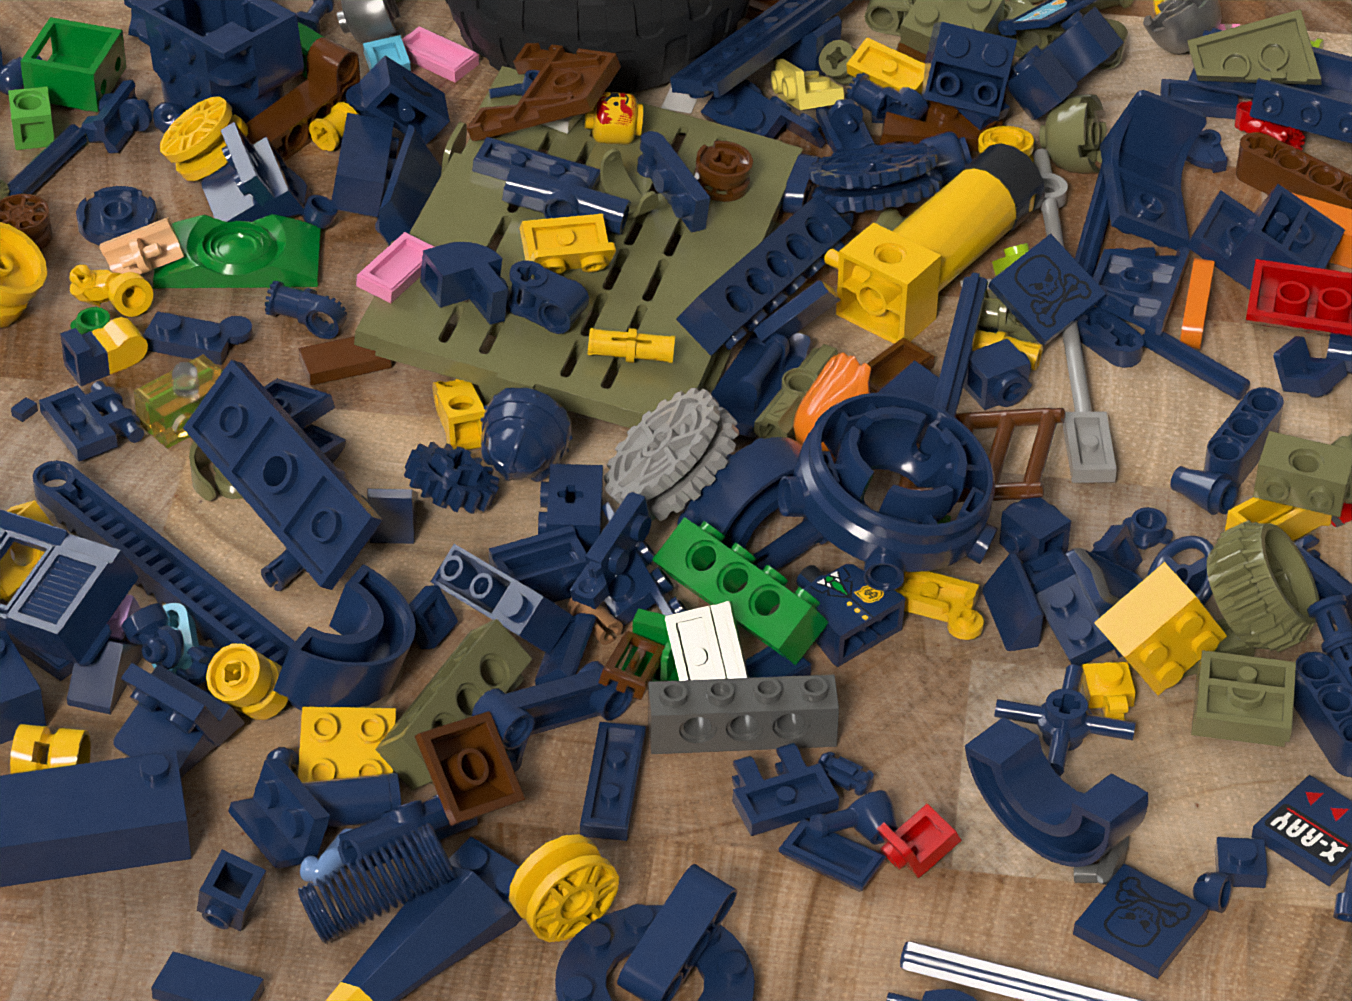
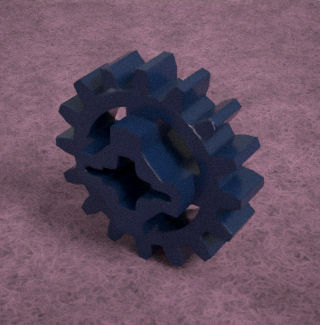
[404,442,499,514]

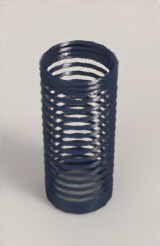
[298,822,456,945]

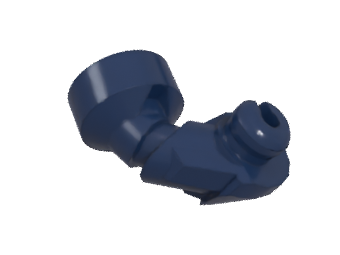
[121,603,184,670]

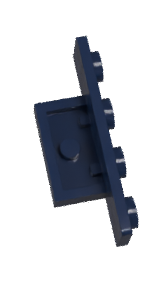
[701,79,826,149]
[601,502,688,627]

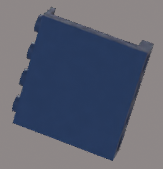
[1249,47,1352,143]

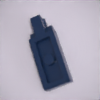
[570,492,651,610]

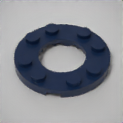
[555,904,755,1001]

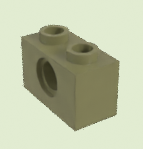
[1253,431,1352,517]

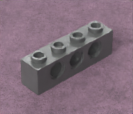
[648,674,839,754]

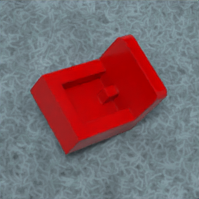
[877,804,962,878]

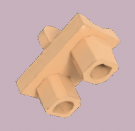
[99,217,185,274]

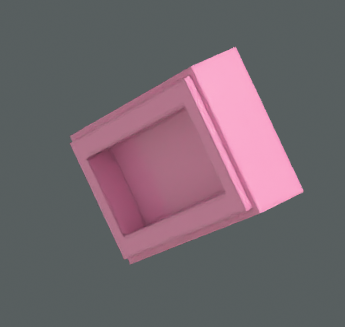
[402,26,479,83]
[356,232,434,303]

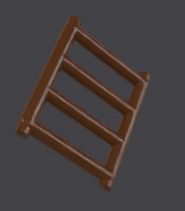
[898,407,1066,503]

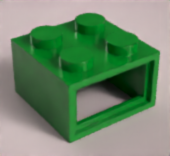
[20,17,127,112]

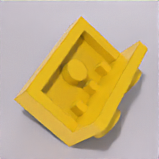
[519,214,616,274]

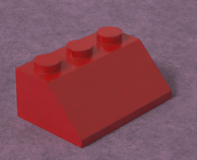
[1246,259,1352,337]

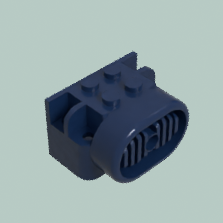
[124,0,304,124]

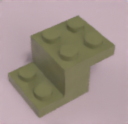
[1191,650,1296,747]

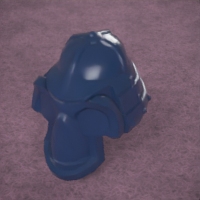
[480,388,573,482]

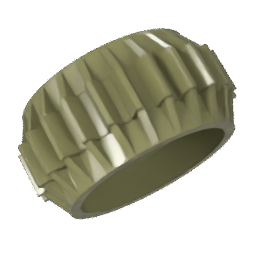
[1207,520,1319,652]

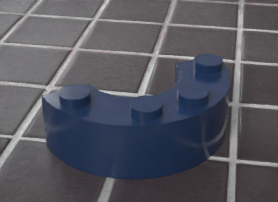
[1006,7,1124,121]
[677,437,802,570]
[273,564,416,708]
[965,717,1148,867]

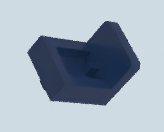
[1273,336,1348,397]

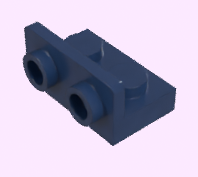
[228,758,330,868]

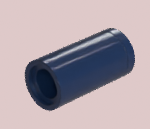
[302,773,401,828]

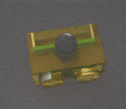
[134,354,223,449]

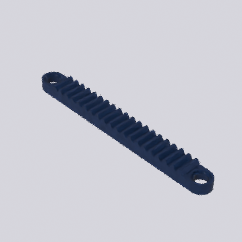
[32,460,319,711]

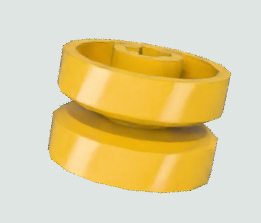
[0,222,47,328]

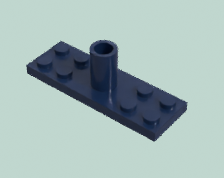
[183,359,383,590]

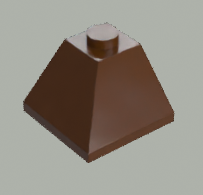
[415,711,525,826]

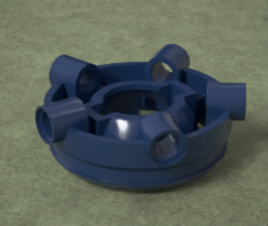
[777,393,998,591]

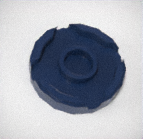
[76,186,158,246]

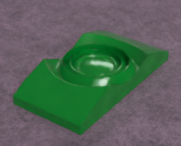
[153,214,321,289]

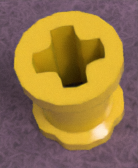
[309,102,358,151]

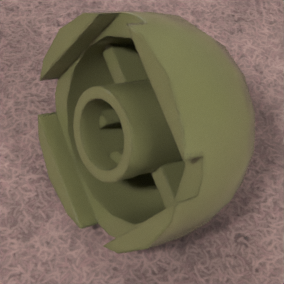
[1039,94,1107,174]

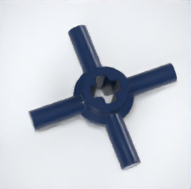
[994,664,1136,776]

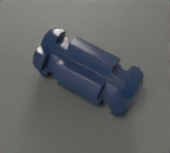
[818,752,874,796]

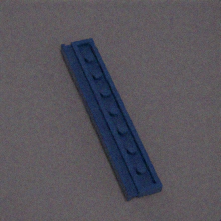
[670,0,854,99]

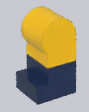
[60,317,148,386]

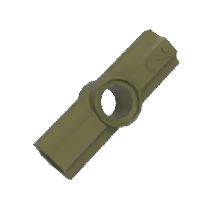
[754,344,839,439]

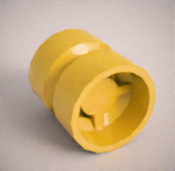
[206,644,288,720]
[10,724,91,774]

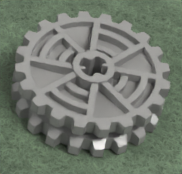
[604,388,739,522]

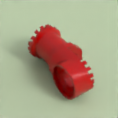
[1234,101,1305,151]

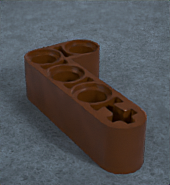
[246,37,360,161]
[1236,132,1352,209]

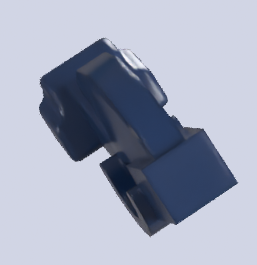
[1186,129,1228,173]

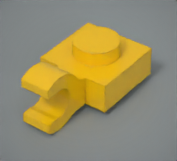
[1082,662,1136,720]

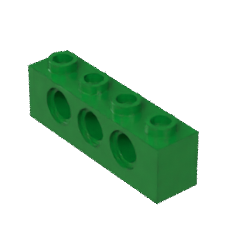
[652,517,829,666]

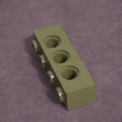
[375,619,532,790]

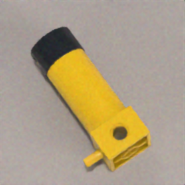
[824,144,1045,344]

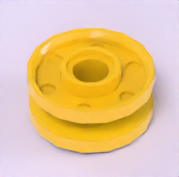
[160,97,248,181]
[509,834,619,942]

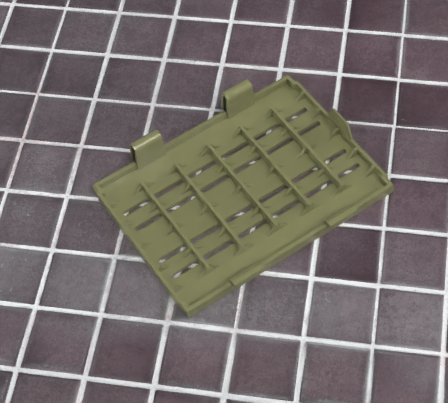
[354,66,803,428]

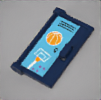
[998,0,1098,36]

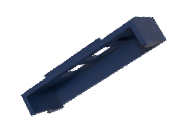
[0,509,139,667]

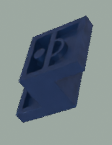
[1186,184,1345,290]

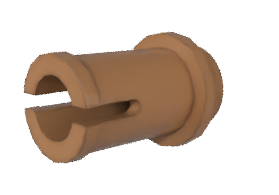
[568,597,623,645]

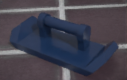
[375,124,442,246]
[711,332,813,439]

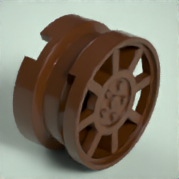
[694,141,753,202]
[0,194,52,250]

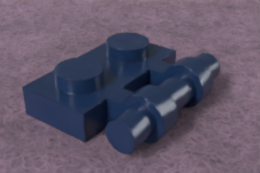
[39,380,144,462]

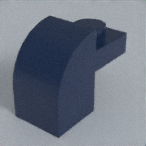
[420,242,510,325]

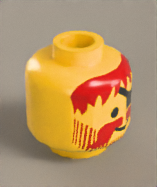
[585,92,643,145]

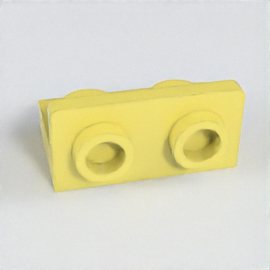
[771,59,844,110]

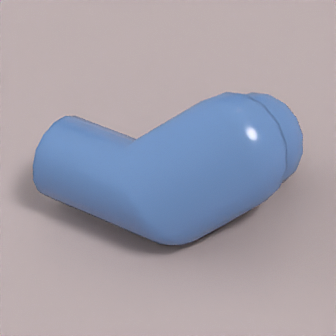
[300,828,352,886]

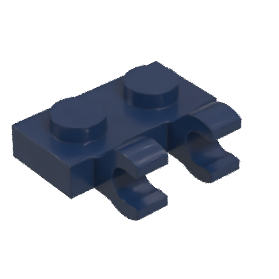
[732,743,839,836]

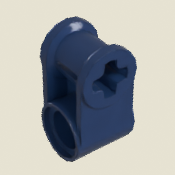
[506,261,589,334]

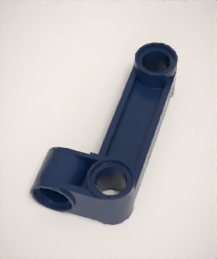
[472,661,633,773]

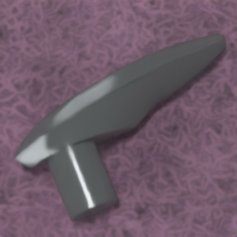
[1074,836,1129,885]

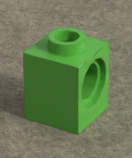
[8,86,54,150]

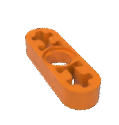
[1180,258,1215,349]

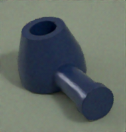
[810,790,898,845]

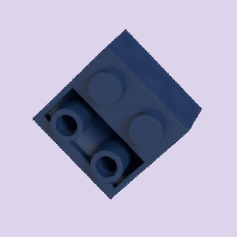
[922,22,1017,117]

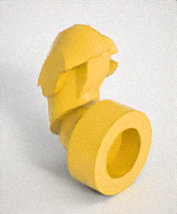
[69,264,153,317]

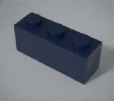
[330,113,399,217]

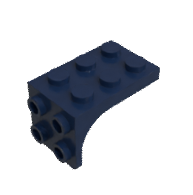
[1100,90,1207,251]

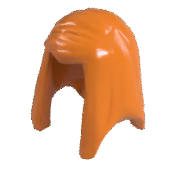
[793,352,871,463]

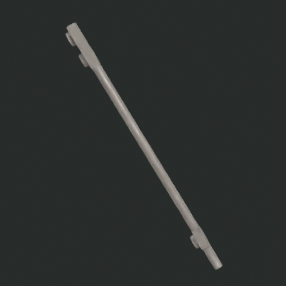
[1033,149,1117,483]

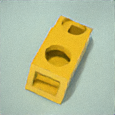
[433,379,485,450]

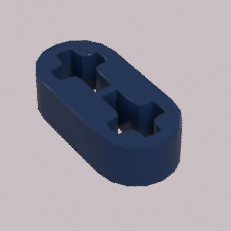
[782,153,820,214]
[1077,307,1144,368]

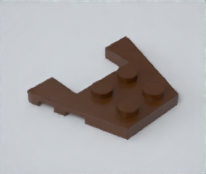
[467,43,621,141]
[879,43,1006,152]

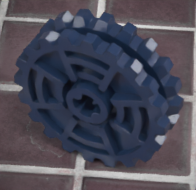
[809,142,943,213]

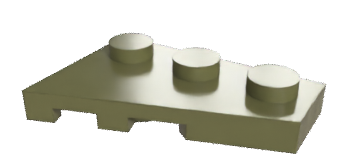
[1187,9,1322,85]

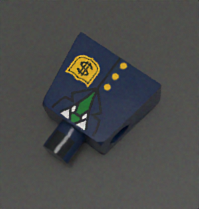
[796,564,906,668]

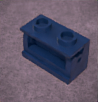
[489,525,587,603]

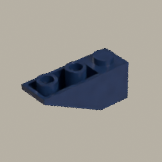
[430,544,573,655]

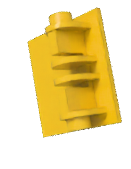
[298,707,396,782]

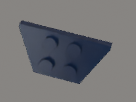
[1092,246,1190,335]

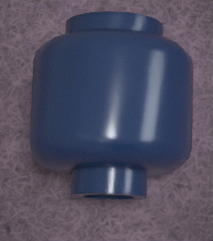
[919,131,972,187]

